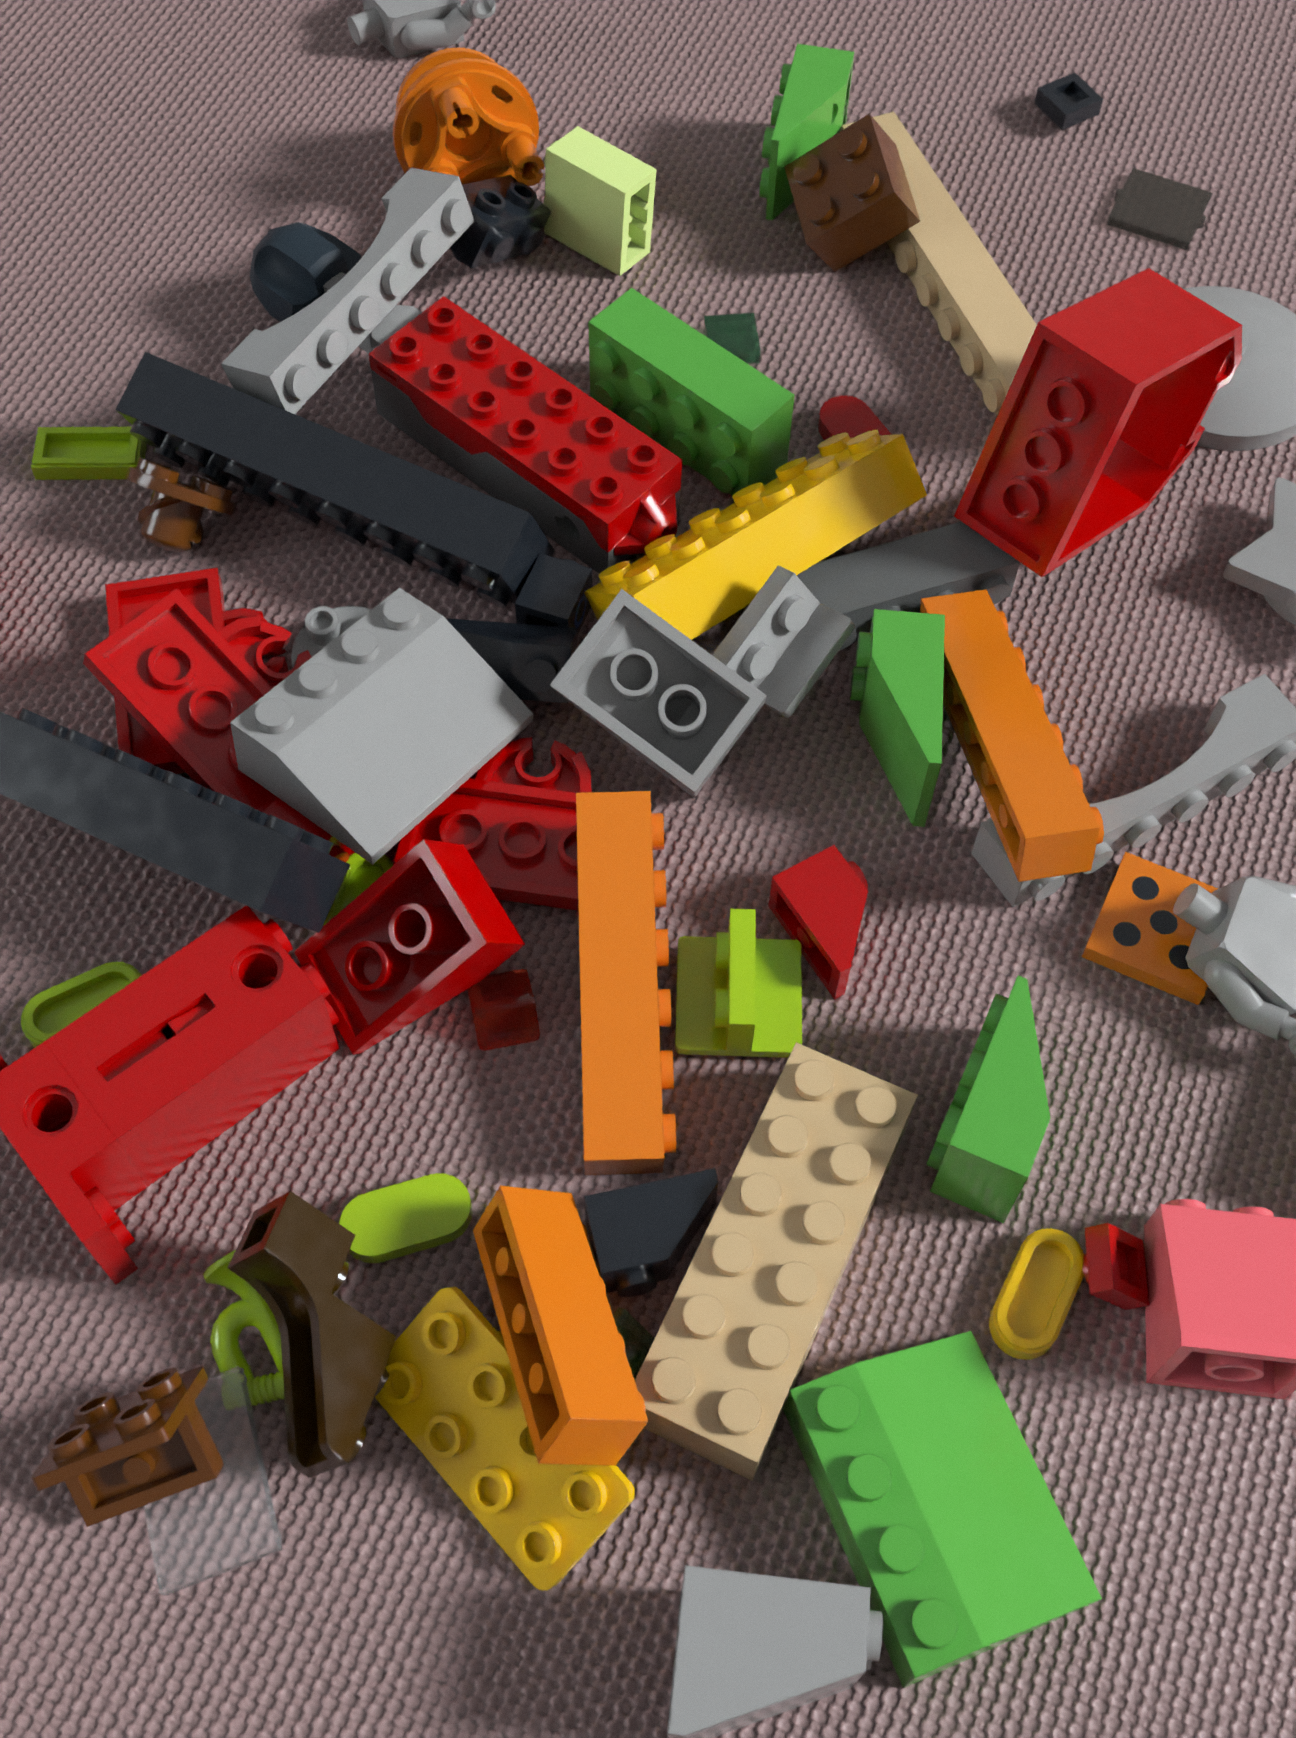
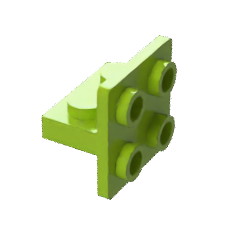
[675,908,802,1058]

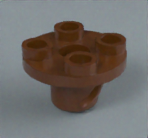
[125,457,236,552]

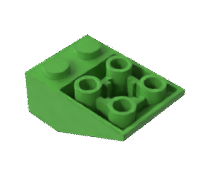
[759,44,854,220]
[926,975,1051,1223]

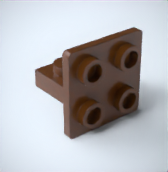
[31,1366,224,1527]

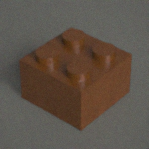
[784,113,921,272]

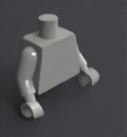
[347,0,496,58]
[1173,876,1296,1056]

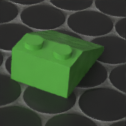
[850,609,945,827]

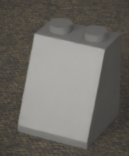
[667,1565,883,1738]

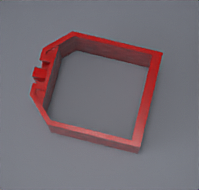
[954,268,1242,577]

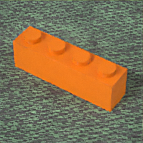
[473,1185,648,1466]

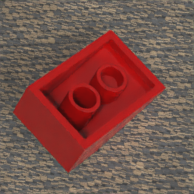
[294,839,525,1054]

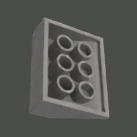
[230,588,533,865]

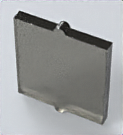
[1106,168,1213,250]

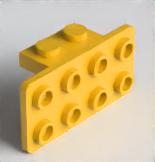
[375,1286,635,1591]

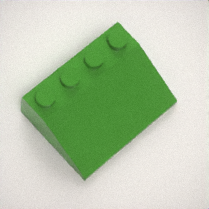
[784,1331,1102,1688]

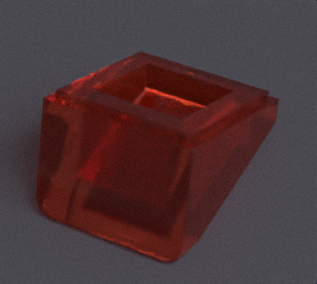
[467,969,540,1051]

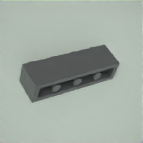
[797,522,1020,651]

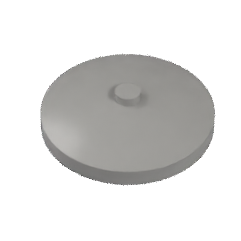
[1184,286,1296,451]

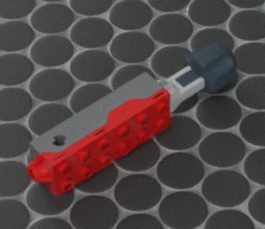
[250,222,682,574]

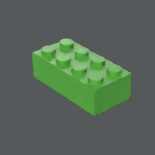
[588,288,795,496]

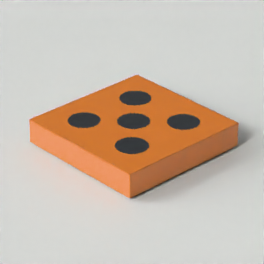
[1081,851,1218,1005]

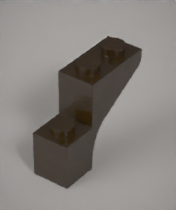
[227,1191,396,1478]

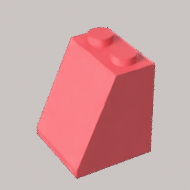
[1144,1199,1296,1399]

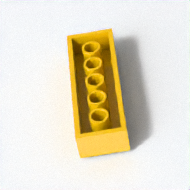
[584,430,927,640]

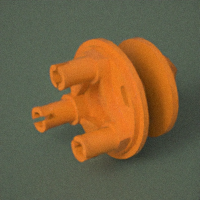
[393,47,544,186]

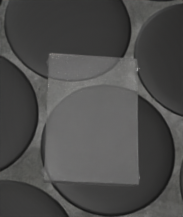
[143,1366,283,1596]

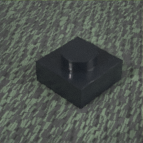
[1034,72,1103,130]

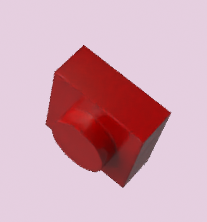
[1082,1223,1150,1310]

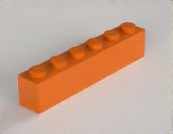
[920,589,1104,882]
[576,791,676,1175]

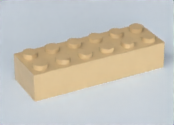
[635,1042,918,1481]

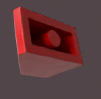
[768,845,868,1000]

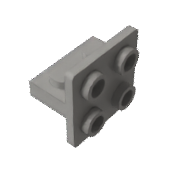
[712,565,855,717]

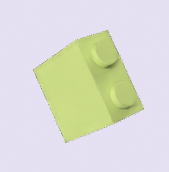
[543,126,656,276]

